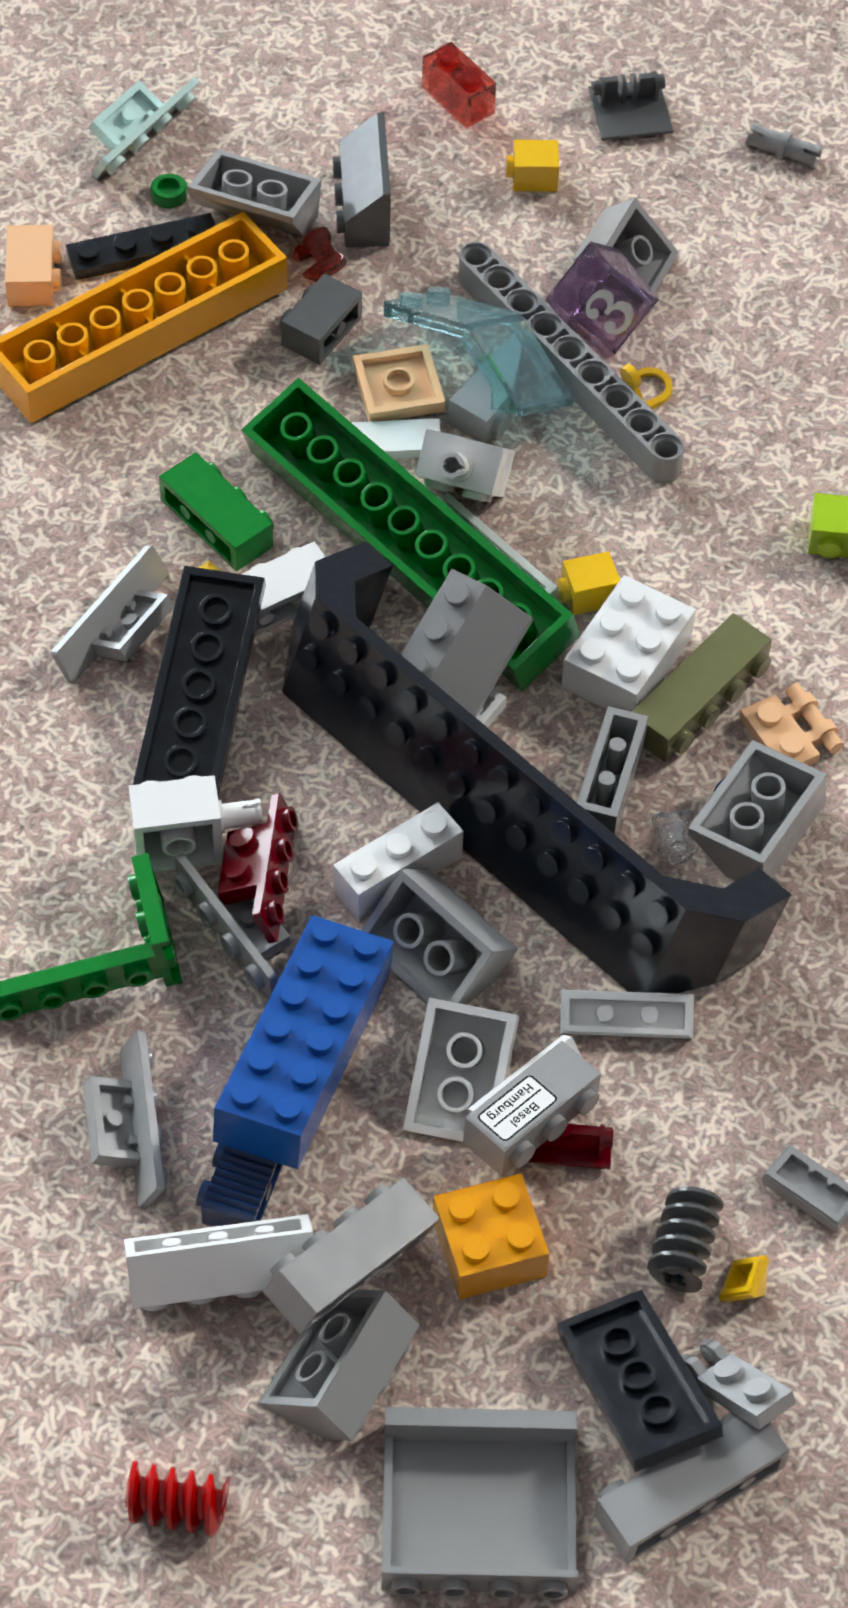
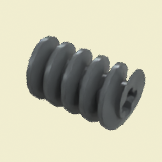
[647,1187,724,1293]

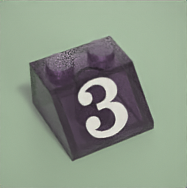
[545,241,659,356]

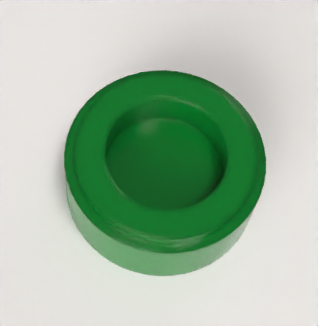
[150,174,188,209]

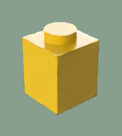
[506,140,559,192]
[556,551,620,615]

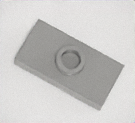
[762,1144,848,1234]

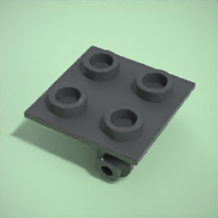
[588,71,674,141]

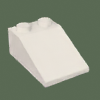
[403,998,520,1142]

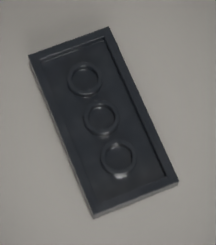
[557,1289,723,1472]

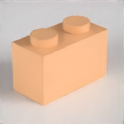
[5,225,62,307]

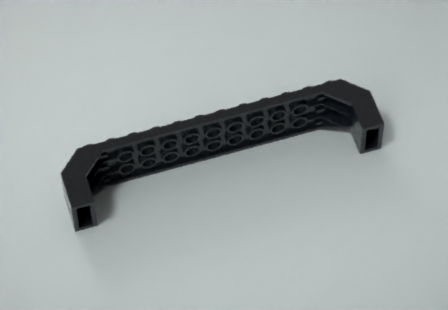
[282,542,792,994]

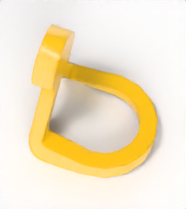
[619,363,673,410]

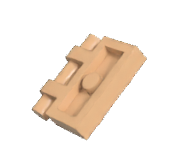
[739,683,844,766]

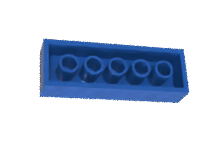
[213,915,394,1170]

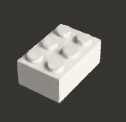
[561,575,696,712]

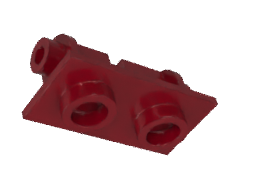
[527,1124,614,1170]

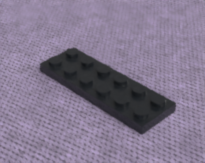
[133,566,266,797]

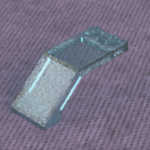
[383,287,573,417]

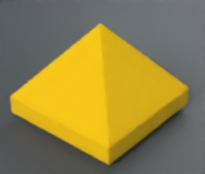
[719,1255,769,1302]

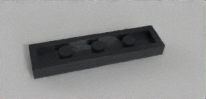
[66,213,216,280]

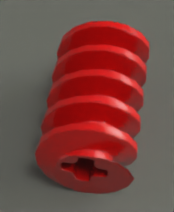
[125,1460,230,1537]

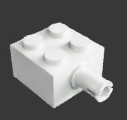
[414,429,515,502]
[128,775,263,872]

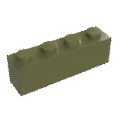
[631,613,772,763]

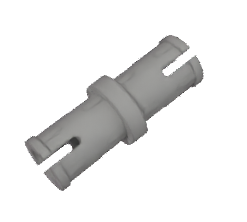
[746,123,823,169]

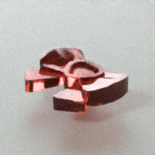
[292,227,347,282]

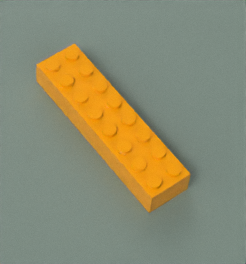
[0,211,288,424]

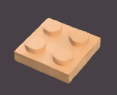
[353,344,445,422]

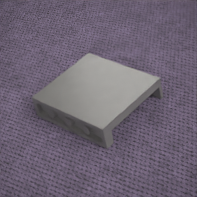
[381,1407,579,1600]

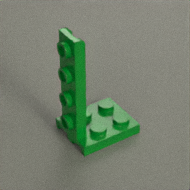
[0,853,183,1021]

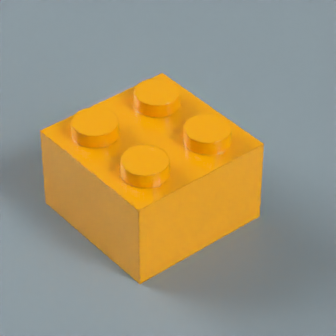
[433,1173,550,1300]

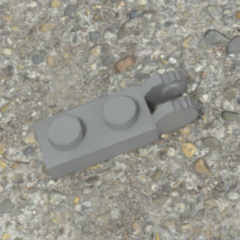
[682,1337,796,1430]

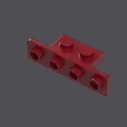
[217,793,298,944]

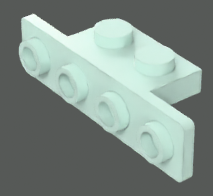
[88,77,200,180]

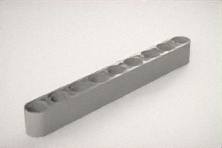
[458,242,684,483]

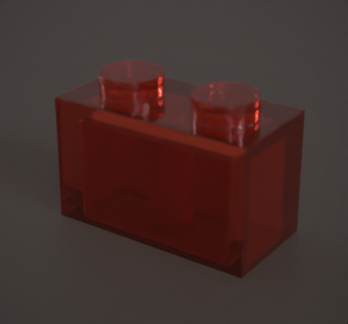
[422,41,496,129]

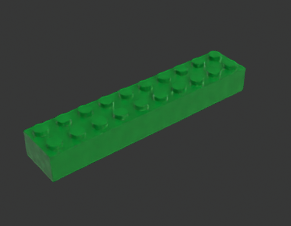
[241,377,580,691]

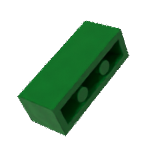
[159,452,274,572]

